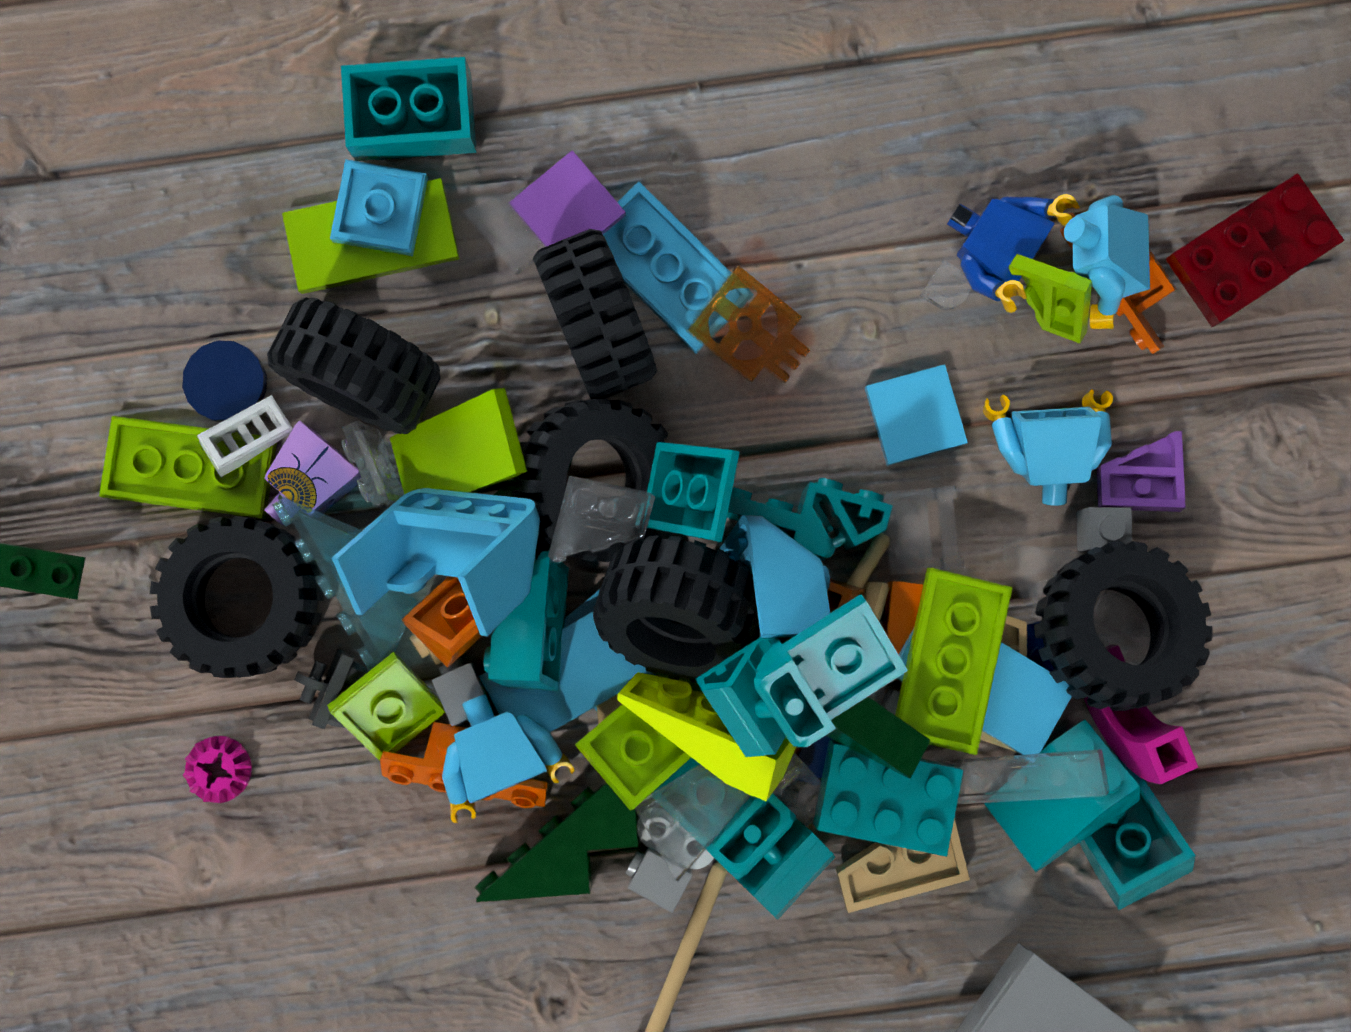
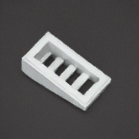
[197,395,293,477]

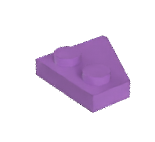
[1097,431,1186,512]

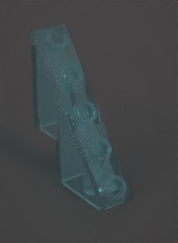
[272,495,418,671]

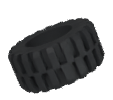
[533,229,657,399]
[267,297,441,434]
[511,399,668,562]
[149,516,324,678]
[593,536,760,683]
[1034,541,1213,711]

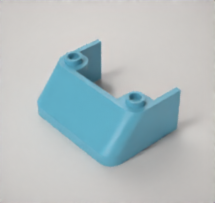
[332,488,540,637]
[720,515,830,642]

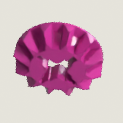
[183,736,252,803]

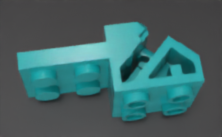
[727,478,893,561]
[696,594,908,757]
[651,757,835,920]

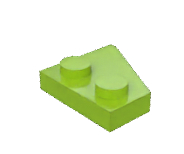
[1009,254,1092,343]

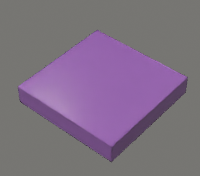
[509,150,626,247]

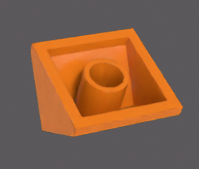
[401,576,481,668]

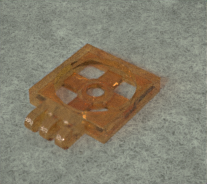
[686,265,810,383]

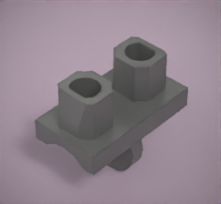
[294,649,370,729]

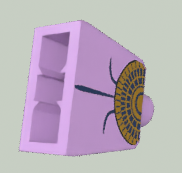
[264,420,367,525]

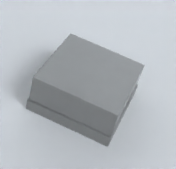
[956,943,1140,1032]

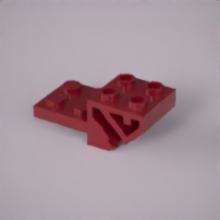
[1165,173,1345,327]

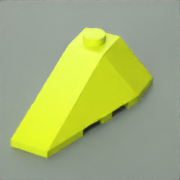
[617,672,796,801]

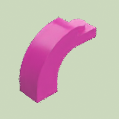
[1084,645,1198,784]

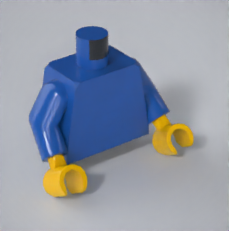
[947,194,1080,313]

